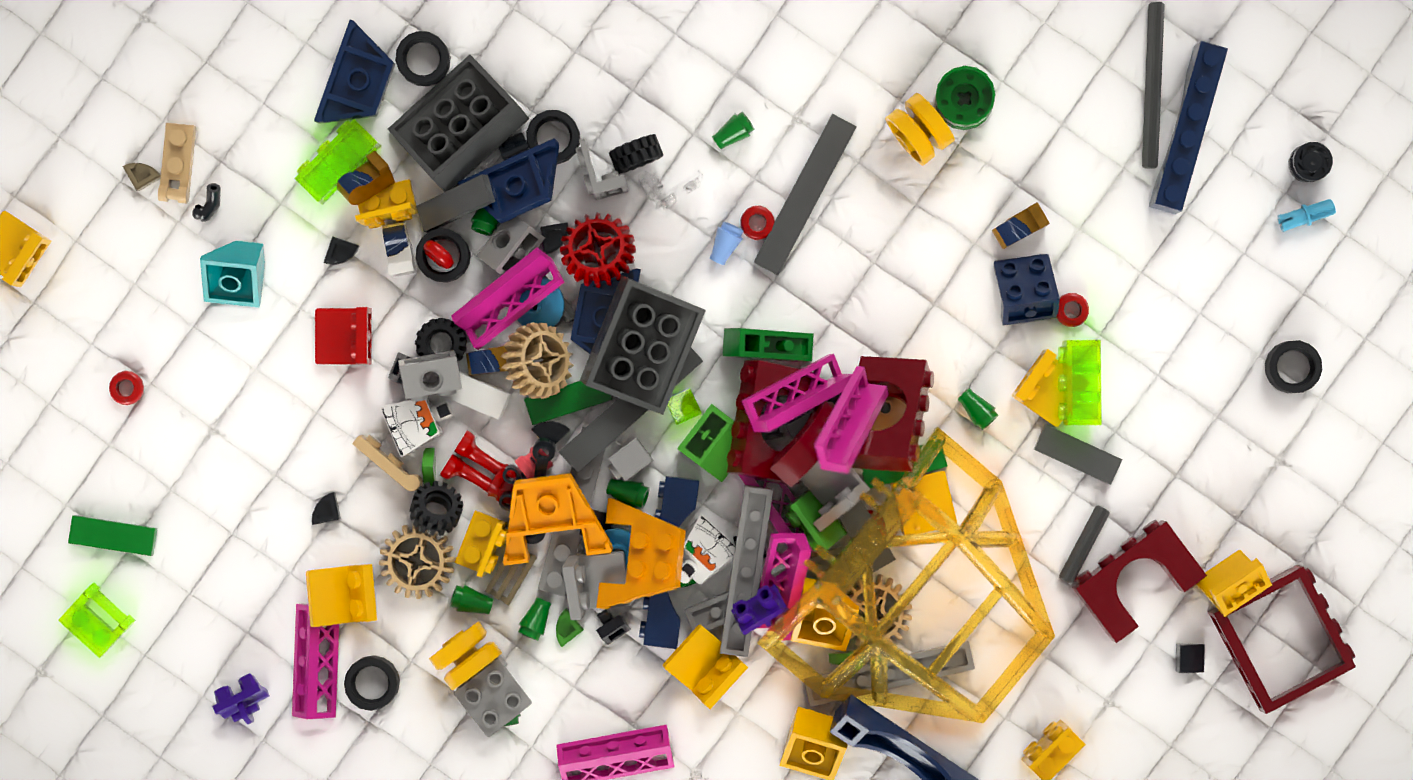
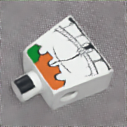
[380,399,453,457]
[681,515,735,584]

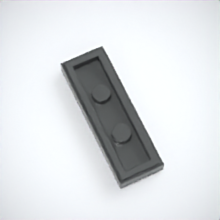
[416,174,496,232]
[1033,424,1123,485]

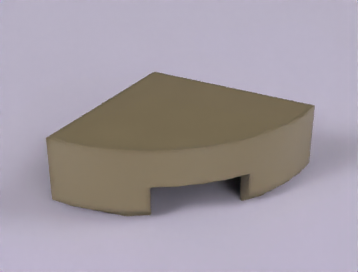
[122,163,161,191]

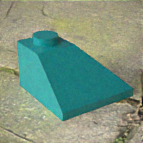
[200,241,265,308]

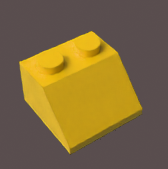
[791,578,859,652]
[779,707,848,780]

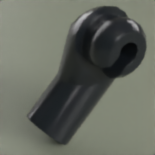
[192,183,221,222]

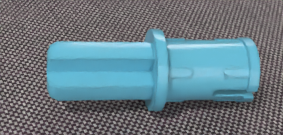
[1277,199,1336,232]

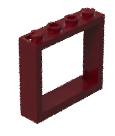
[1207,565,1356,714]

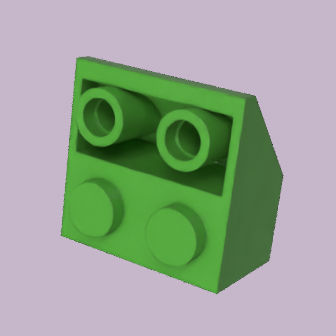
[677,404,735,482]
[784,489,847,553]

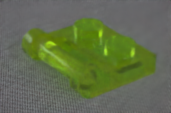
[58,582,136,658]

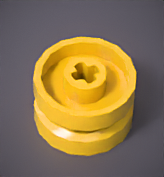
[885,92,955,166]
[428,621,502,690]

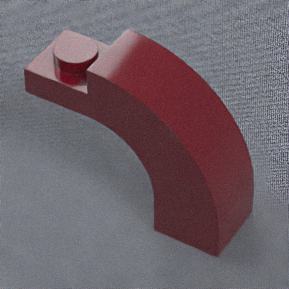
[770,401,835,487]

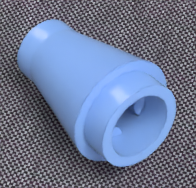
[710,221,744,265]

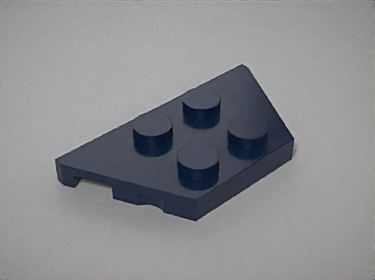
[314,19,395,124]
[458,138,560,224]
[570,268,641,354]

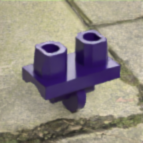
[731,584,789,635]
[212,673,270,725]

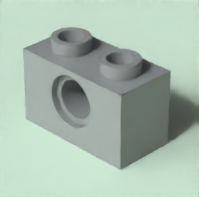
[476,217,545,275]
[398,350,462,402]
[607,438,653,481]

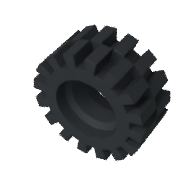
[608,134,664,174]
[415,318,467,363]
[409,481,464,536]

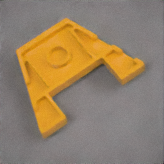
[503,473,613,566]
[596,498,686,609]

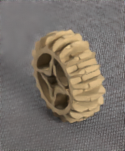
[501,322,574,399]
[379,525,456,599]
[844,574,912,650]

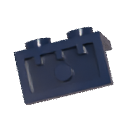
[993,254,1060,326]

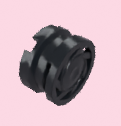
[1288,142,1333,183]

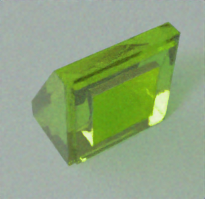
[667,389,702,425]

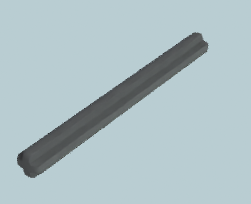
[1142,2,1165,169]

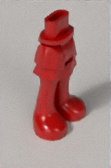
[439,430,525,504]

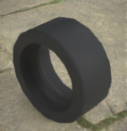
[395,31,451,87]
[526,110,580,164]
[415,228,471,283]
[1265,340,1323,394]
[344,655,400,711]

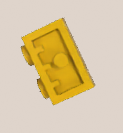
[355,179,418,229]
[0,211,52,288]
[1011,349,1089,427]
[890,471,957,539]
[454,510,508,578]
[1196,550,1272,616]
[306,564,377,627]
[662,624,748,709]
[1021,719,1086,780]

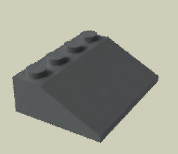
[387,54,529,192]
[580,276,706,415]

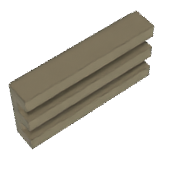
[484,552,537,606]

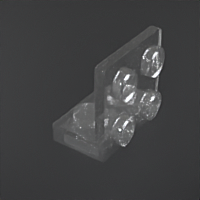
[637,169,703,210]

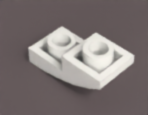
[445,371,511,420]

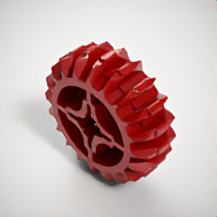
[560,212,636,288]

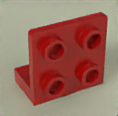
[315,307,372,365]

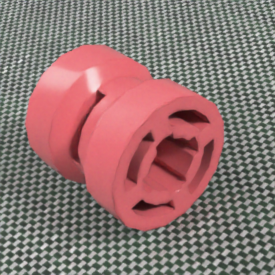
[514,447,554,479]

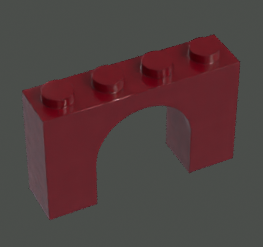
[852,356,934,472]
[727,360,813,484]
[1072,519,1207,643]

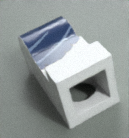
[382,222,417,278]

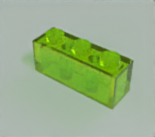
[294,119,382,205]
[1058,340,1102,426]

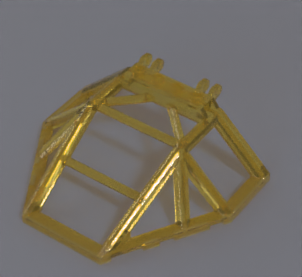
[756,427,1055,724]

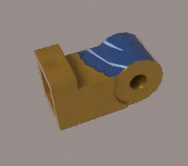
[336,151,395,205]
[991,202,1050,249]
[465,346,508,376]

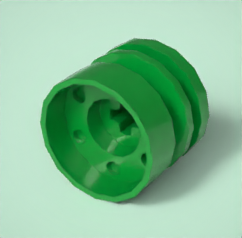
[935,66,996,131]

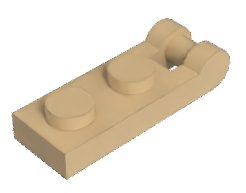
[158,123,196,204]
[352,434,423,491]

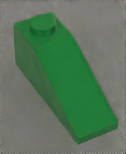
[723,328,814,361]

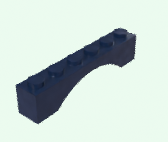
[1148,41,1228,214]
[639,476,700,649]
[830,694,979,780]

